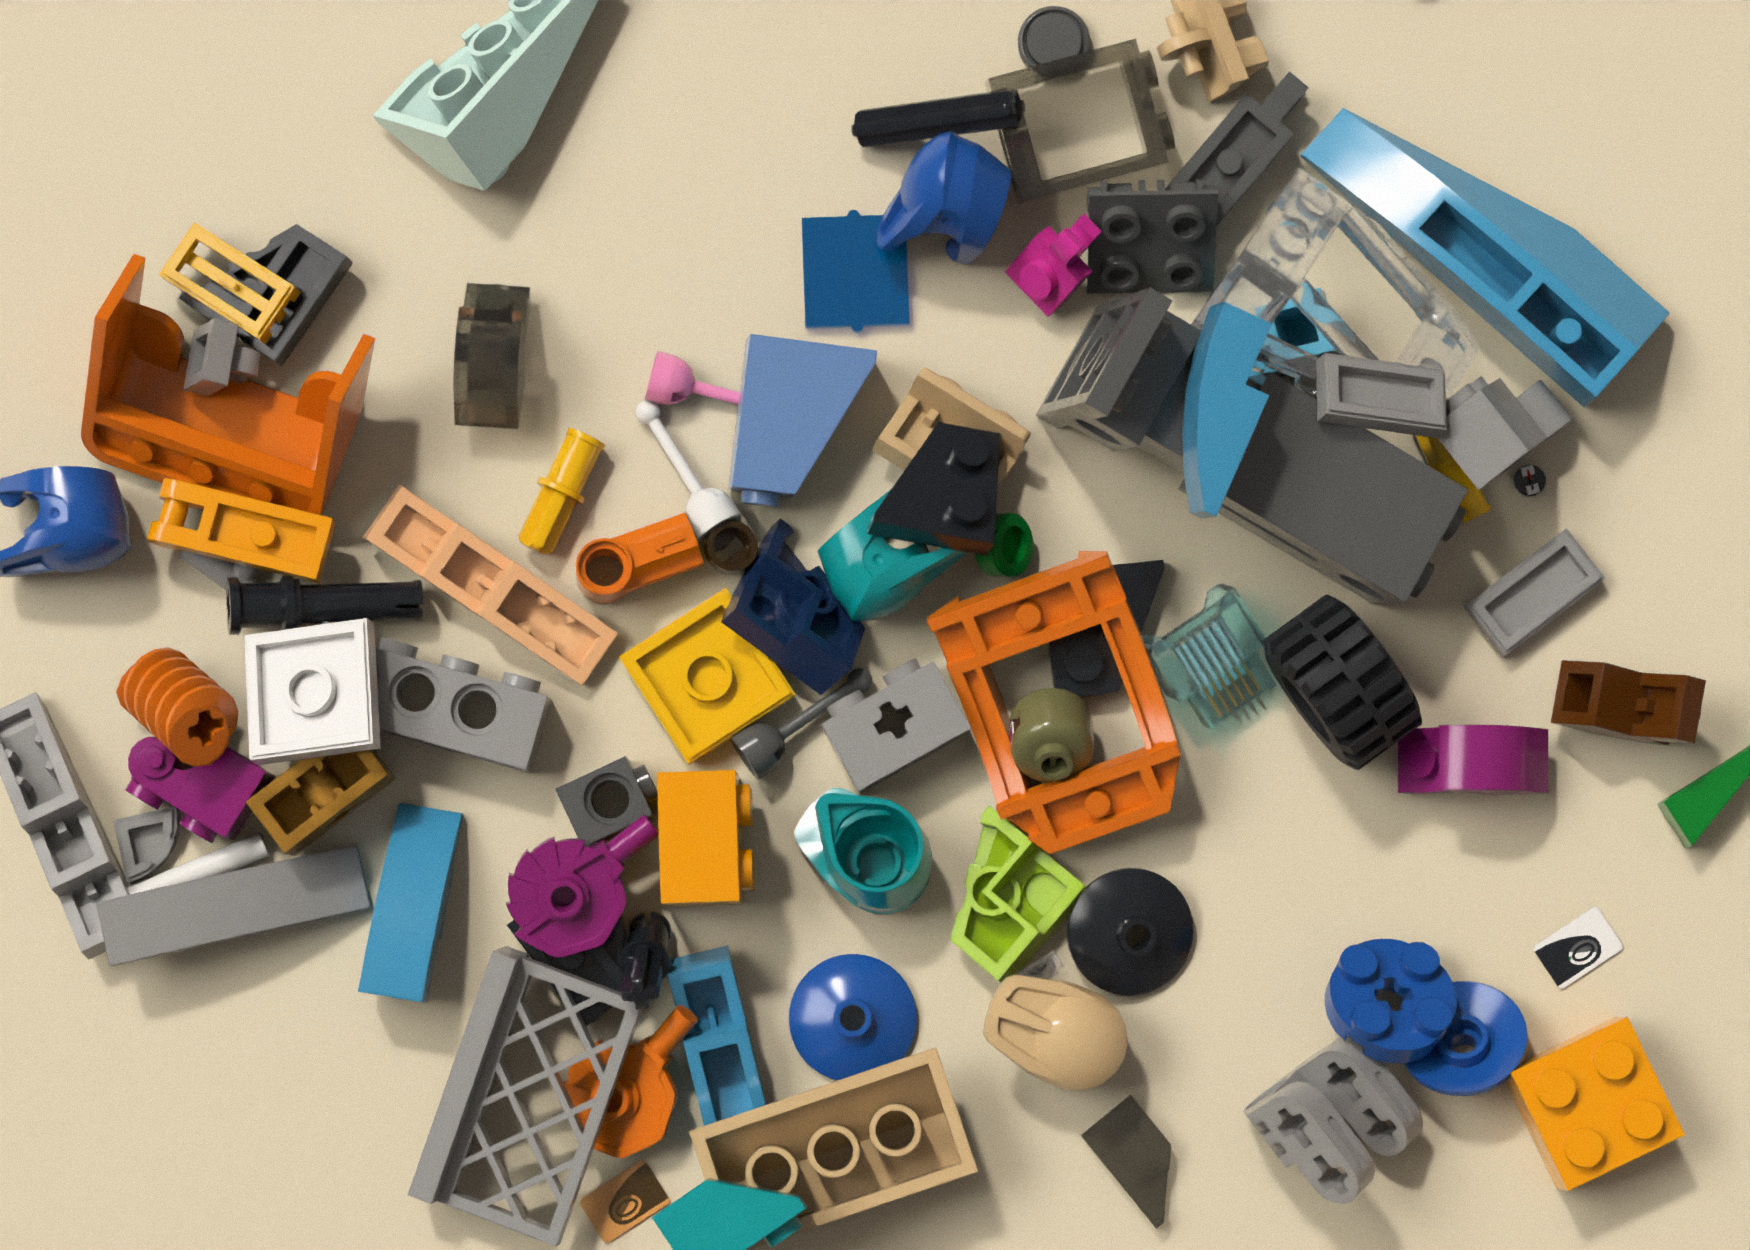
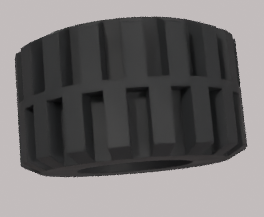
[1263,594,1422,770]

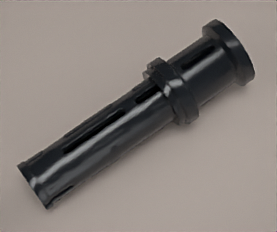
[226,576,423,635]

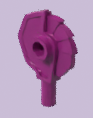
[506,814,659,958]

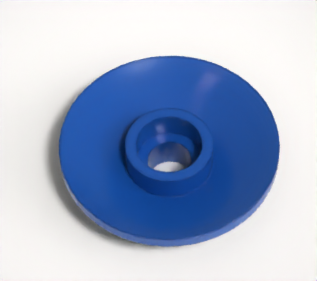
[789,954,917,1080]
[1403,981,1528,1096]

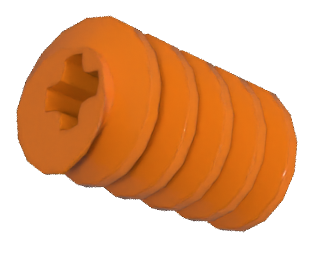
[116,647,239,767]

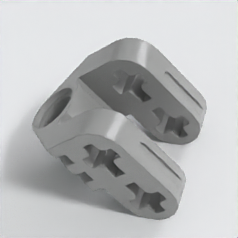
[1243,1036,1423,1204]

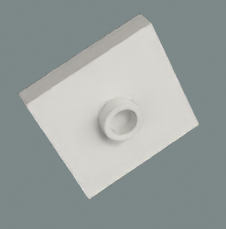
[244,618,381,765]

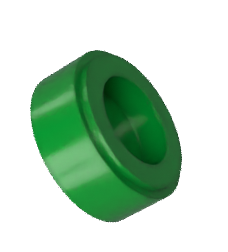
[975,513,1033,577]

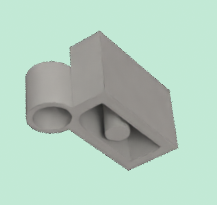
[1438,376,1572,490]

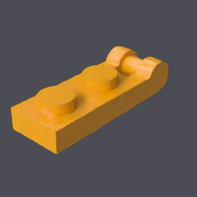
[147,478,336,584]

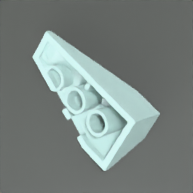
[372,0,598,191]

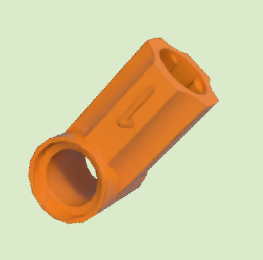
[575,512,704,604]

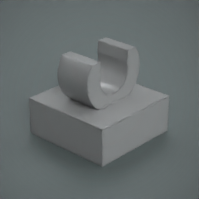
[183,318,261,396]

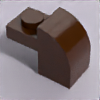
[1551,660,1706,745]

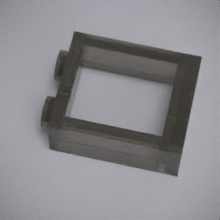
[985,38,1175,205]

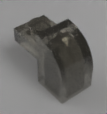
[453,283,531,429]

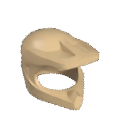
[983,975,1128,1090]

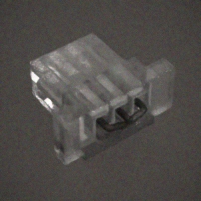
[1014,950,1064,979]

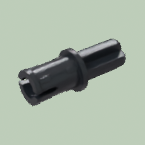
[619,911,671,1010]

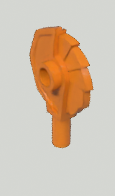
[563,1005,698,1159]

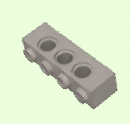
[319,621,552,773]

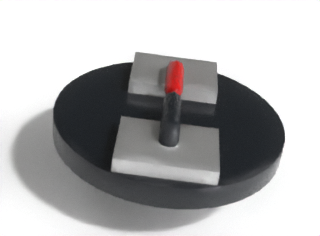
[1514,465,1546,496]

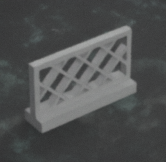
[407,946,642,1247]

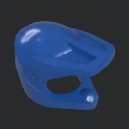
[877,131,1012,265]
[0,466,132,577]

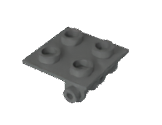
[1087,179,1218,293]

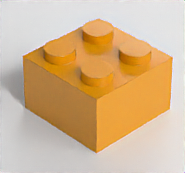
[657,770,755,907]
[1505,1017,1685,1191]

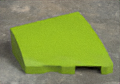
[950,805,1086,983]

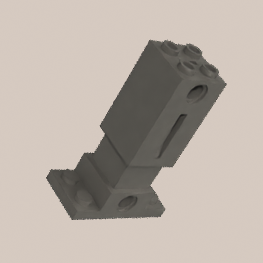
[1035,287,1468,603]

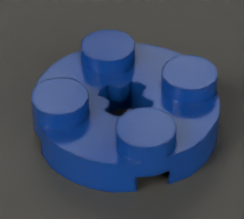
[1324,939,1457,1063]

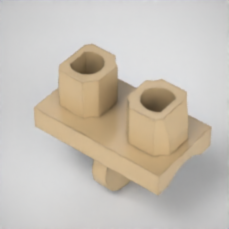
[1156,0,1269,102]

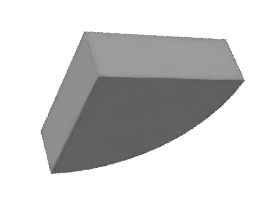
[113,807,181,883]

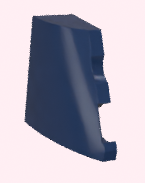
[721,518,865,695]

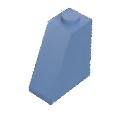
[728,334,877,508]

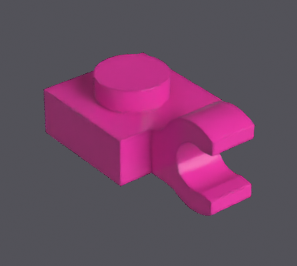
[1005,213,1102,317]

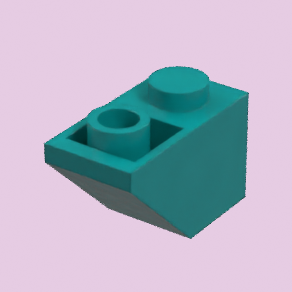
[652,1178,807,1250]

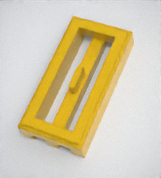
[159,222,301,345]

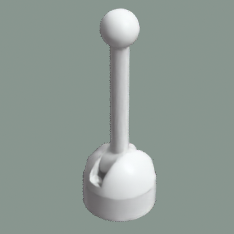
[635,400,742,542]

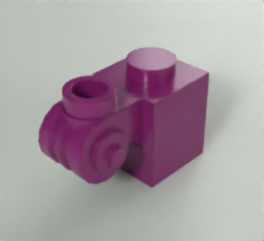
[125,737,275,843]

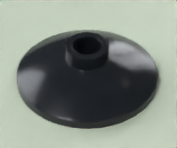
[1067,868,1193,996]

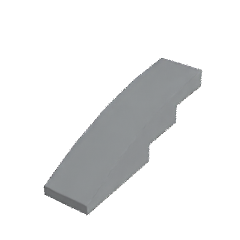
[0,692,130,960]
[96,845,372,966]

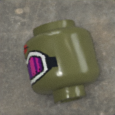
[1009,687,1095,782]

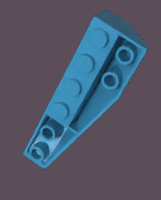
[1300,108,1670,408]

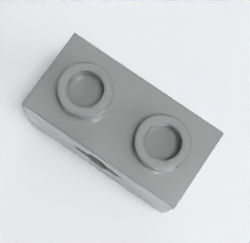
[821,658,971,794]

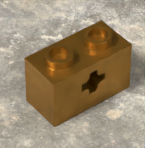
[246,749,396,856]

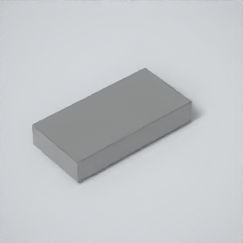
[1316,353,1447,438]
[1464,528,1606,657]

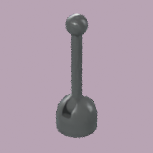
[730,668,873,780]

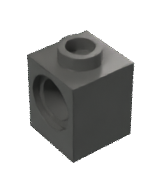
[555,756,658,846]

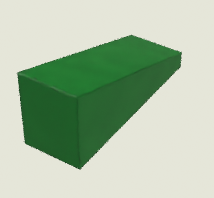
[1657,745,1750,848]

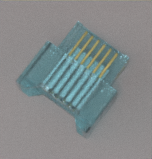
[1142,583,1277,729]

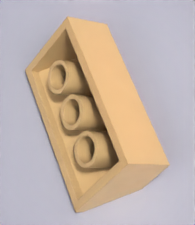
[689,1047,978,1250]

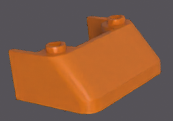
[81,254,375,515]

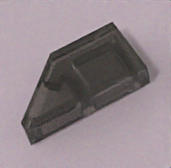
[1080,1094,1171,1229]

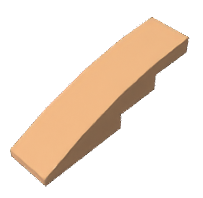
[363,485,618,685]

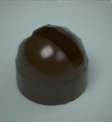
[704,521,758,575]

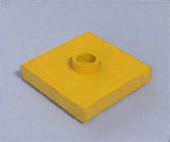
[619,588,796,765]

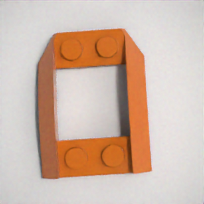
[927,551,1181,854]

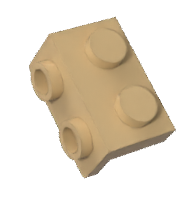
[872,368,1031,491]

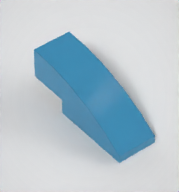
[1182,302,1272,518]
[358,803,463,1003]
[667,945,767,1126]

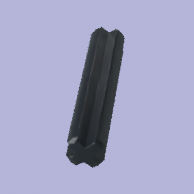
[851,89,1026,147]

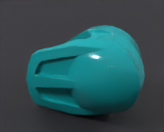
[817,489,968,621]
[794,788,932,915]

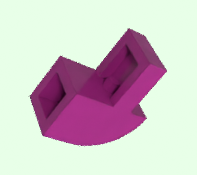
[1398,725,1549,795]

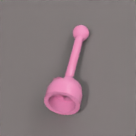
[645,351,740,405]

